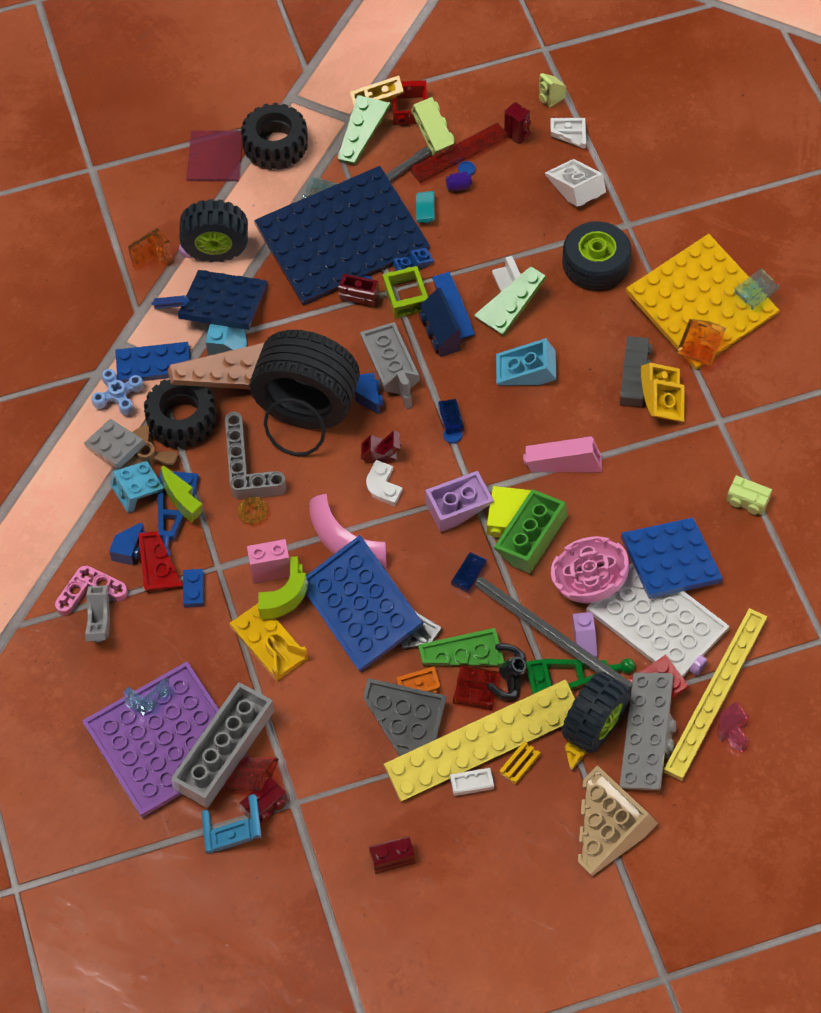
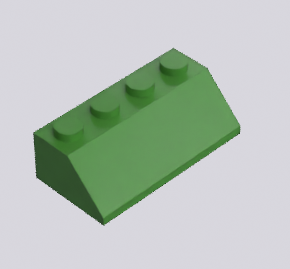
[494,489,568,574]

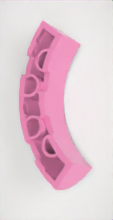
[309,494,387,570]

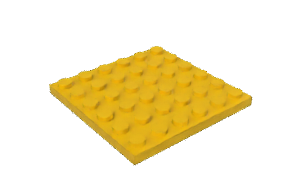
[625,234,779,370]

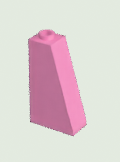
[523,436,602,472]

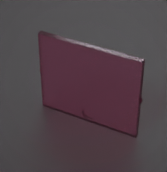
[186,130,242,182]

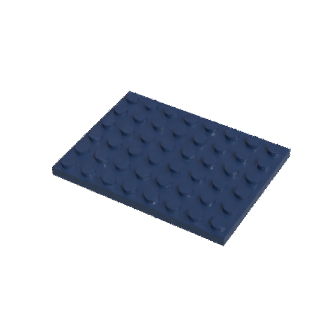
[254,166,430,305]

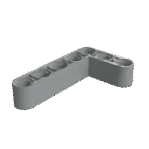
[225,412,286,500]

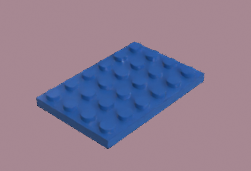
[306,535,424,672]

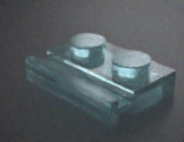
[734,268,780,310]

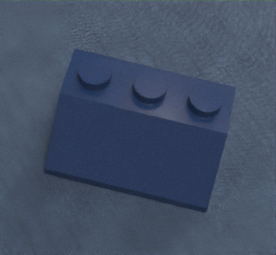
[419,287,460,357]

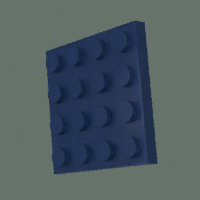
[178,270,268,330]

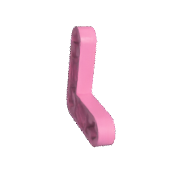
[55,566,128,616]

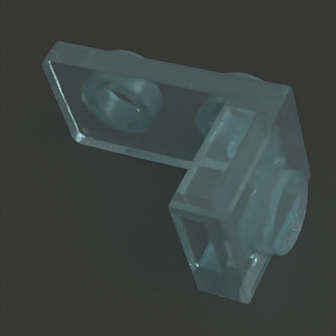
[123,678,171,715]

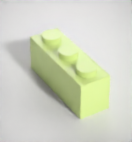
[411,97,455,156]

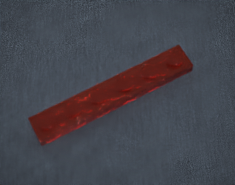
[411,122,507,183]

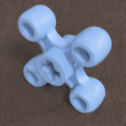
[91,369,144,416]

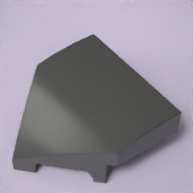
[401,611,443,649]

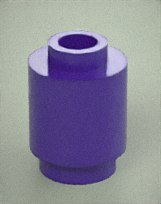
[446,171,472,192]

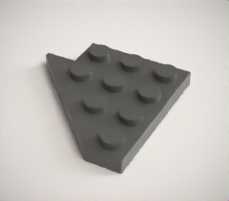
[363,678,447,756]

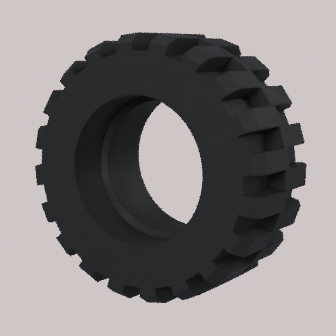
[241,103,308,170]
[144,379,217,449]

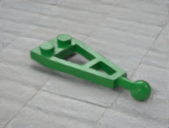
[526,658,635,695]

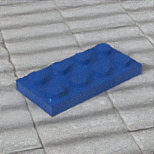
[115,342,190,383]

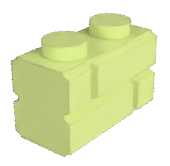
[726,476,772,515]

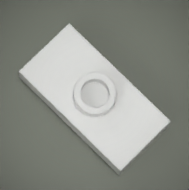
[450,768,494,796]

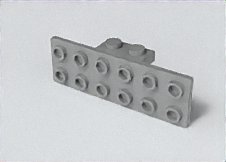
[620,673,676,790]

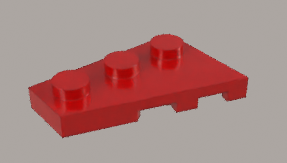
[138,531,183,591]

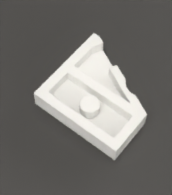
[550,118,586,148]

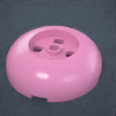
[551,536,629,603]

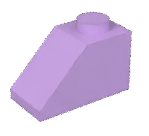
[572,612,597,658]

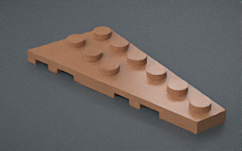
[168,343,264,389]

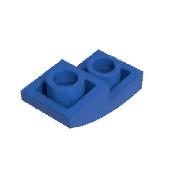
[392,248,434,271]

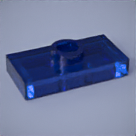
[438,399,464,434]
[451,552,487,593]

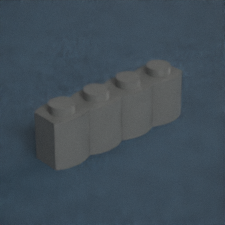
[620,336,652,407]

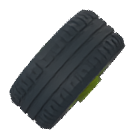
[562,221,632,290]

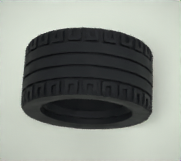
[249,330,360,429]

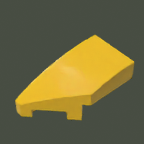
[565,741,587,770]

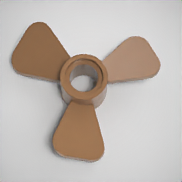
[120,425,178,469]

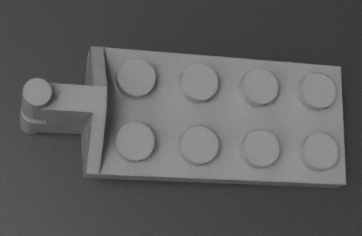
[360,322,420,409]

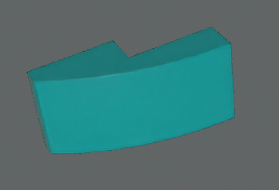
[416,191,435,223]

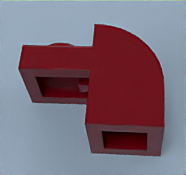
[361,431,401,464]

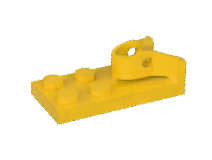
[229,604,308,682]

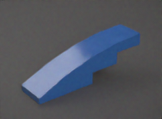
[432,272,474,340]

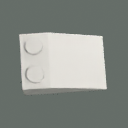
[545,159,606,207]

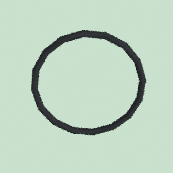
[264,398,326,456]

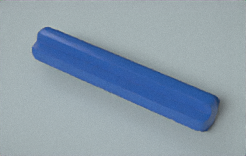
[151,295,189,309]

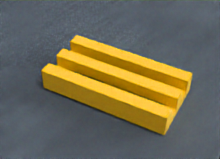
[499,742,541,785]

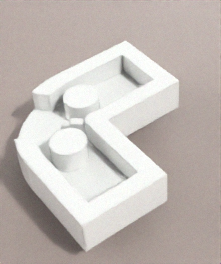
[366,460,403,506]

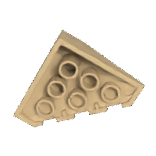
[578,765,658,876]

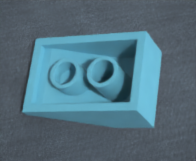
[496,338,556,385]

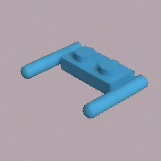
[201,794,261,854]

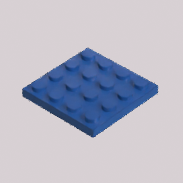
[621,518,723,599]

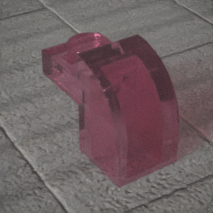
[717,701,749,753]

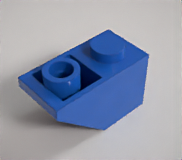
[354,373,383,414]
[109,523,145,566]

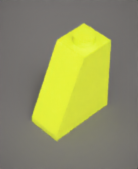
[487,486,531,538]

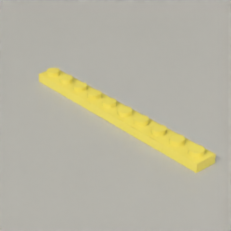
[664,608,767,781]

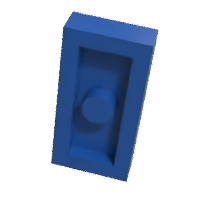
[183,569,204,608]

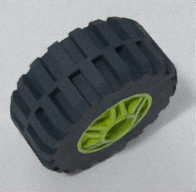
[179,199,248,262]
[561,672,631,753]

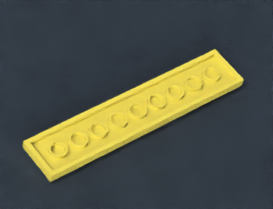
[383,679,575,802]

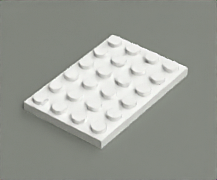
[587,563,729,677]

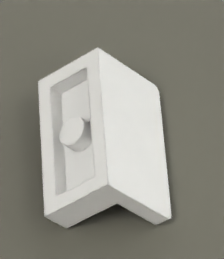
[492,256,521,292]

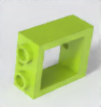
[382,266,428,319]

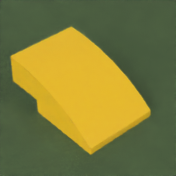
[641,363,684,422]

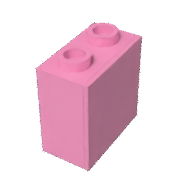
[247,539,290,583]

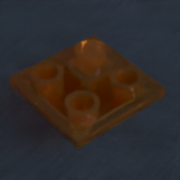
[676,319,727,367]

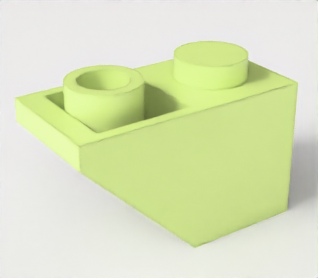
[539,73,566,108]

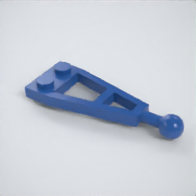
[158,471,199,557]

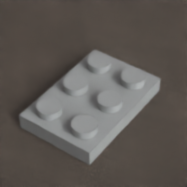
[84,419,146,469]

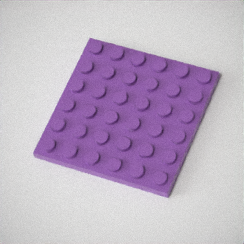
[82,662,248,818]

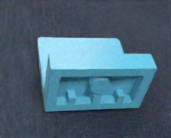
[110,461,164,513]

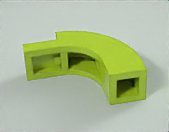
[258,556,308,619]

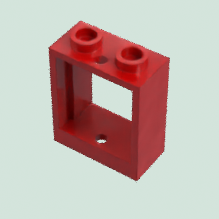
[393,80,427,125]

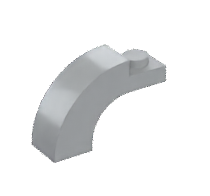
[85,585,110,642]

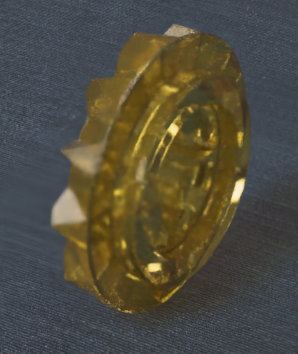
[237,497,268,525]

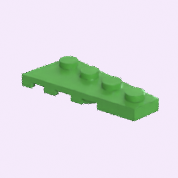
[418,628,504,667]

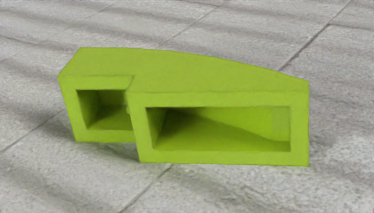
[161,465,202,523]

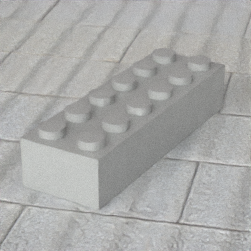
[171,682,275,808]

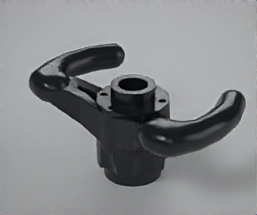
[488,643,526,701]

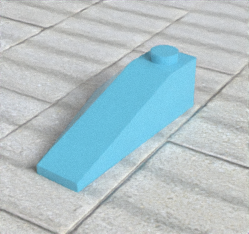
[206,324,247,355]

